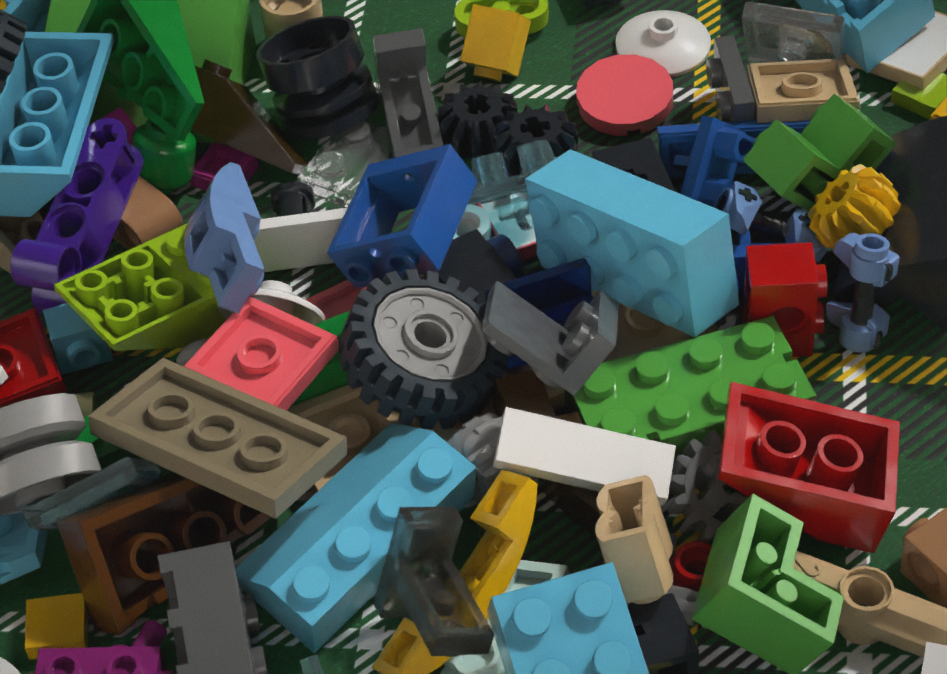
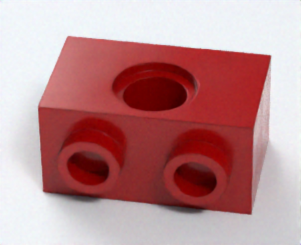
[743,242,827,357]

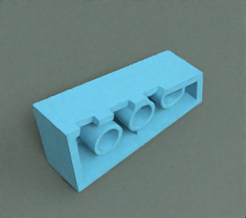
[795,0,935,73]

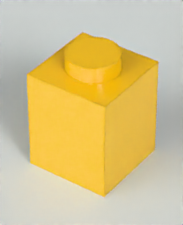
[460,4,531,82]

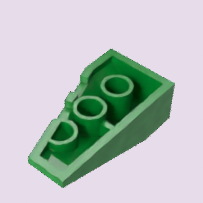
[76,0,205,141]

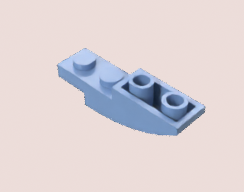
[184,162,265,313]

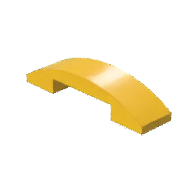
[371,469,538,674]

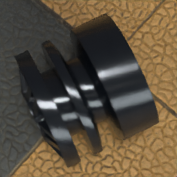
[256,16,380,140]

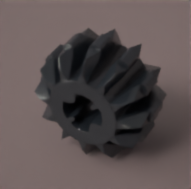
[437,81,518,164]
[493,104,578,187]

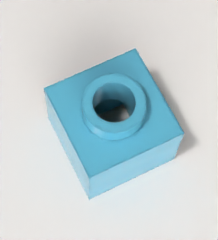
[43,303,113,375]

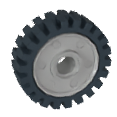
[338,269,509,430]

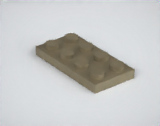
[88,358,347,519]

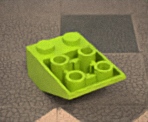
[54,223,226,351]

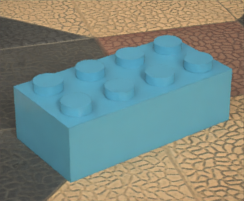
[525,149,739,337]
[487,562,649,674]

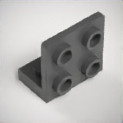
[482,281,619,395]

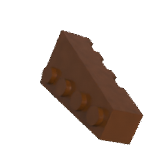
[56,473,271,635]

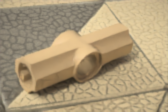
[793,551,947,658]

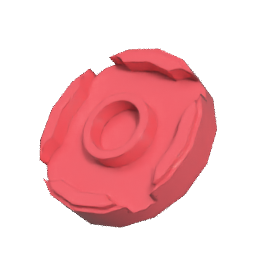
[576,54,673,136]

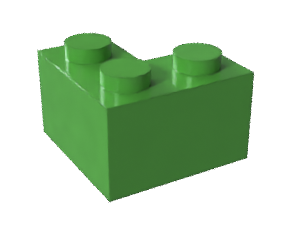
[743,94,897,211]
[691,494,844,674]

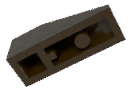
[191,59,312,177]

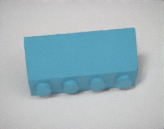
[0,32,114,217]
[236,422,476,653]

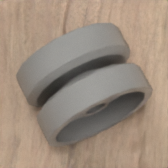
[0,393,102,516]

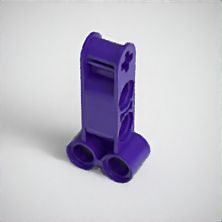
[10,118,144,314]

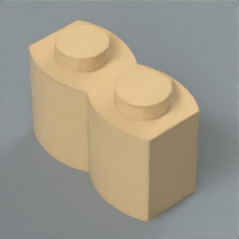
[595,475,673,604]

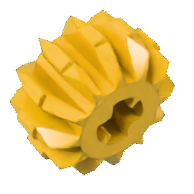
[808,164,901,250]

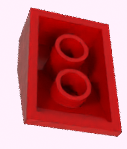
[718,382,900,554]

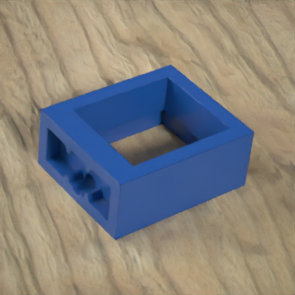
[327,144,478,289]

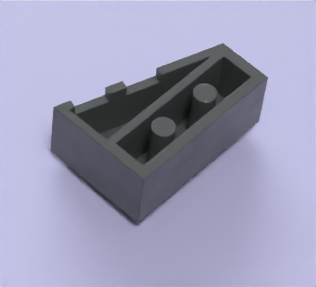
[157,541,268,674]

